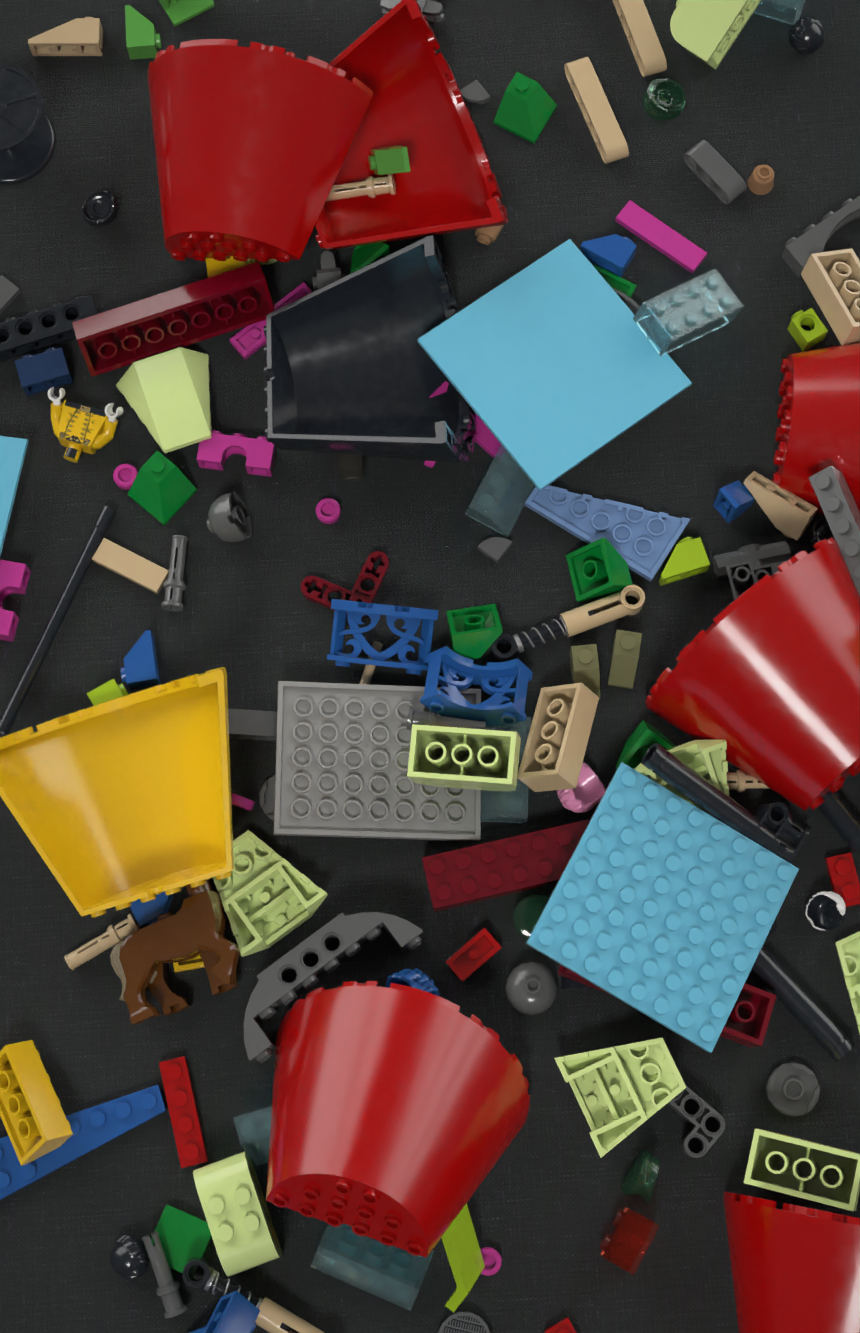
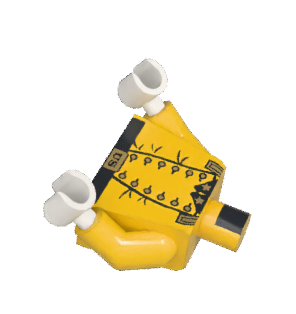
[48,387,123,463]

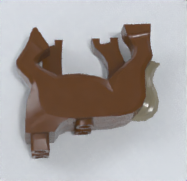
[110,881,240,1025]

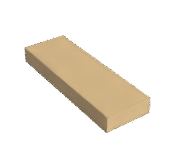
[92,538,169,594]

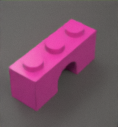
[197,430,276,477]
[0,560,31,642]

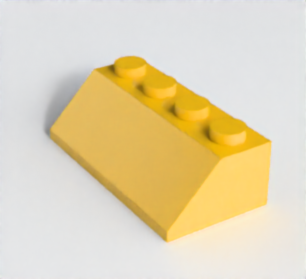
[0,1040,73,1166]

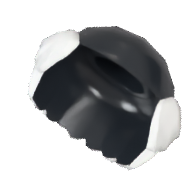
[805,891,846,931]

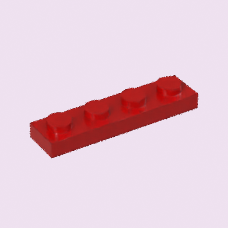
[159,1056,208,1168]

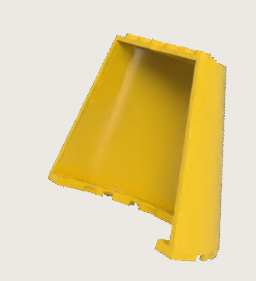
[0,667,234,918]

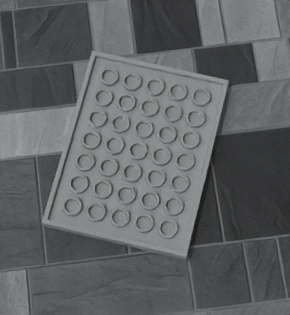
[273,681,481,841]

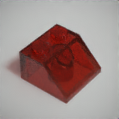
[599,1207,660,1275]

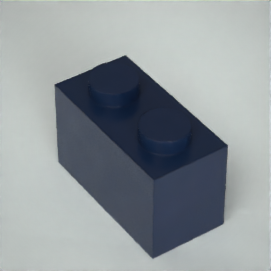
[15,347,74,396]

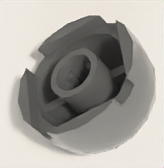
[207,492,253,543]
[505,962,558,1015]

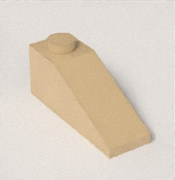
[28,17,103,56]
[744,471,818,540]

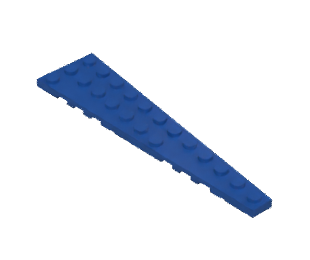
[0,1085,167,1200]

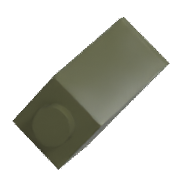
[608,630,642,689]
[569,644,600,700]

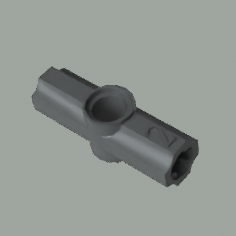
[712,541,791,578]

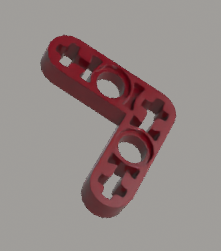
[301,551,389,619]

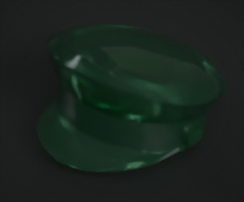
[642,78,685,120]
[514,894,549,940]
[621,1150,660,1204]

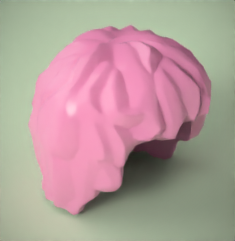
[556,762,606,813]

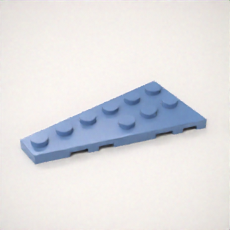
[524,485,690,582]

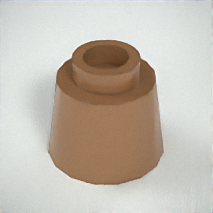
[748,165,774,195]
[475,225,504,245]

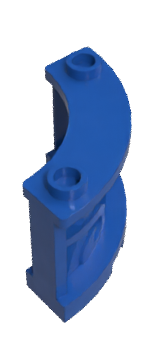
[327,599,438,675]
[420,646,533,726]

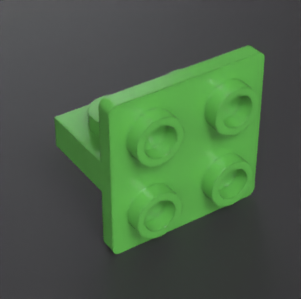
[158,0,215,26]

